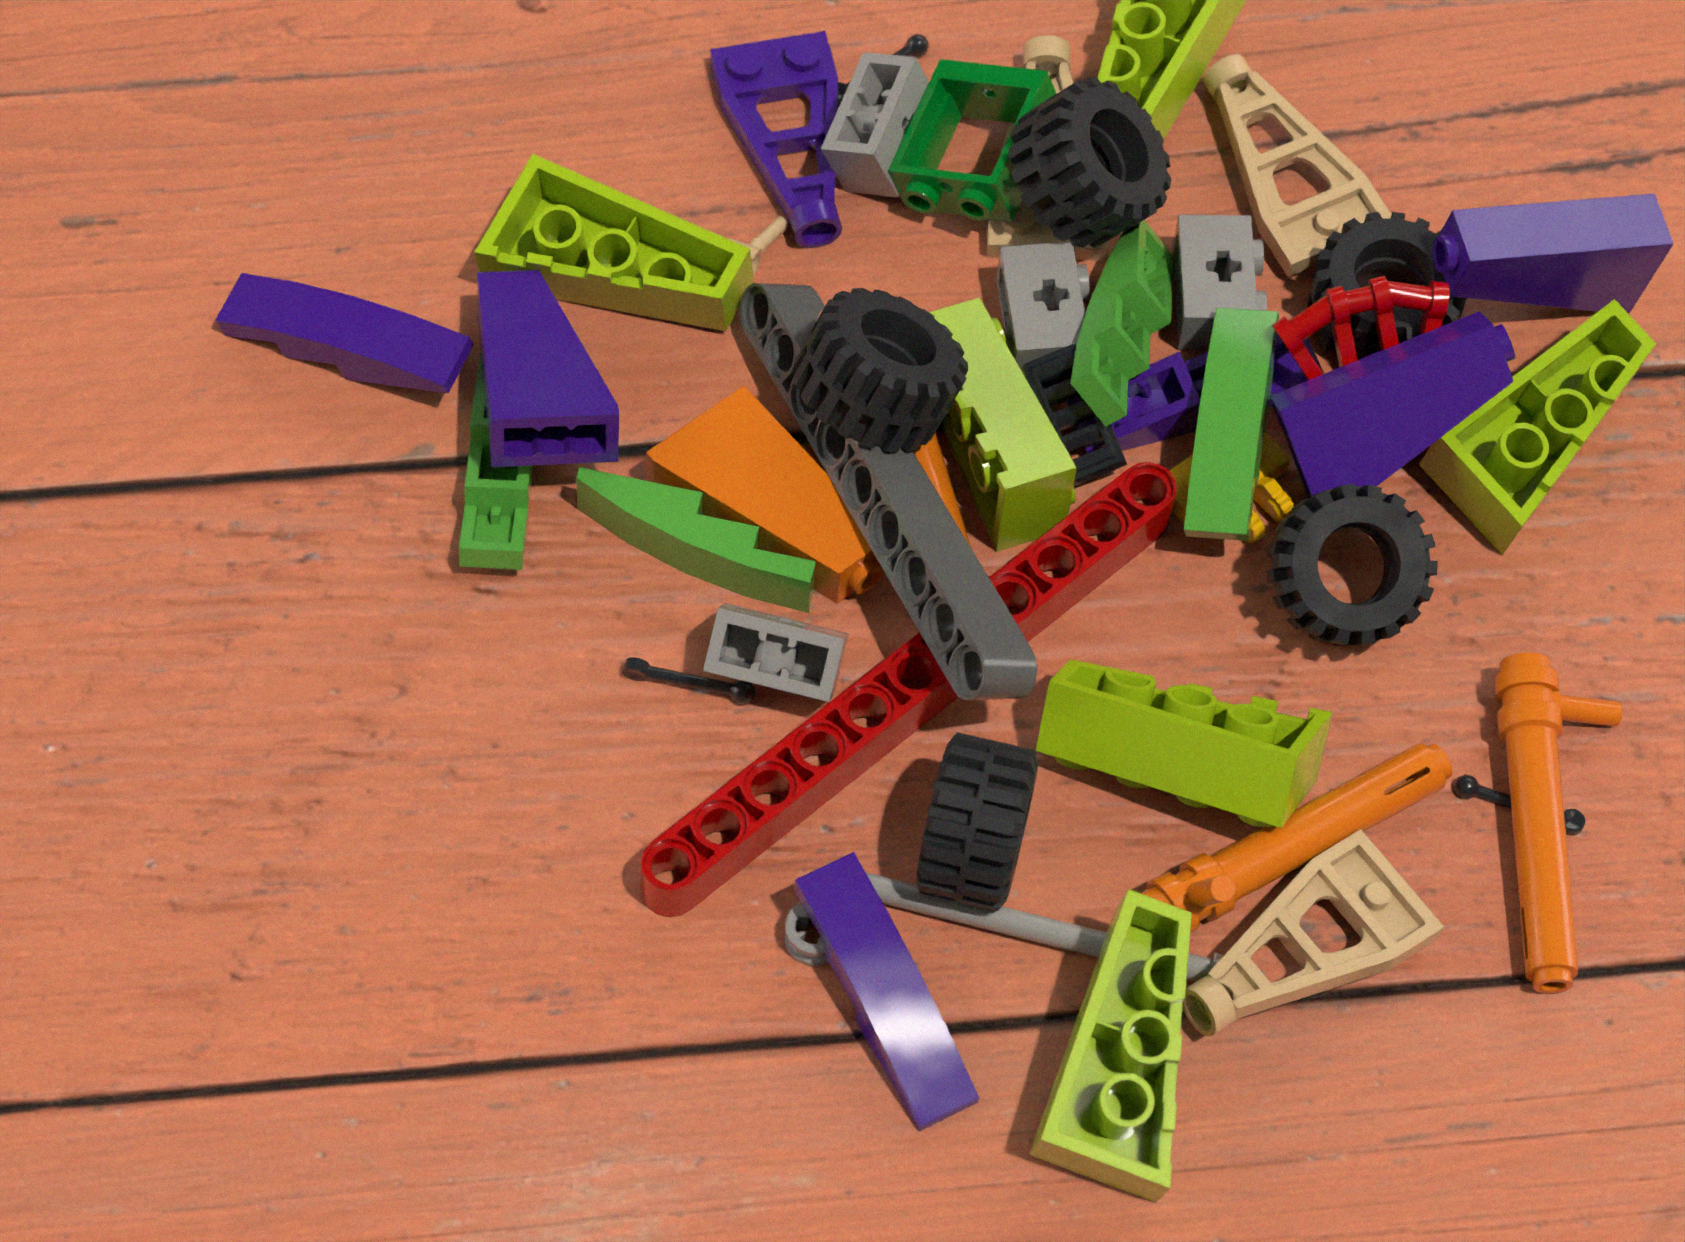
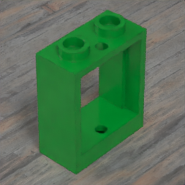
[888,59,1057,222]

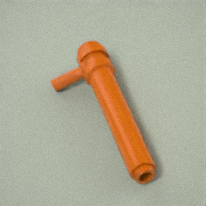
[1494,652,1622,994]
[1140,743,1452,934]

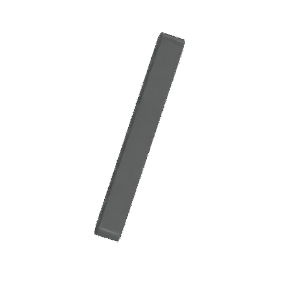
[739,283,1037,701]

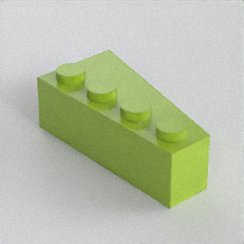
[1098,0,1246,140]
[474,154,754,331]
[929,298,1077,552]
[1419,299,1656,555]
[1036,659,1333,828]
[1029,889,1192,1203]

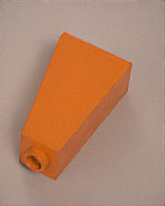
[646,385,885,604]

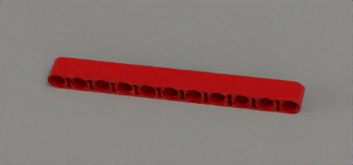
[641,462,1177,917]

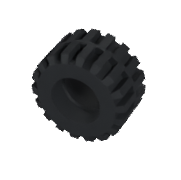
[1009,78,1171,248]
[1307,212,1467,365]
[793,288,968,453]
[1266,484,1438,646]
[916,732,1038,911]

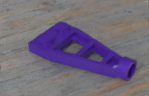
[710,31,842,248]

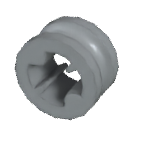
[785,902,829,967]

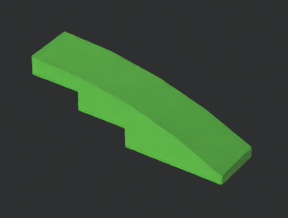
[1071,220,1173,426]
[1184,308,1279,541]
[459,351,534,570]
[576,467,816,613]

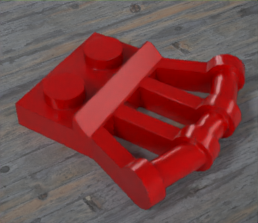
[1272,276,1450,380]

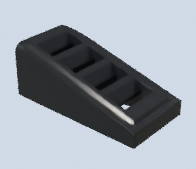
[1022,344,1127,486]

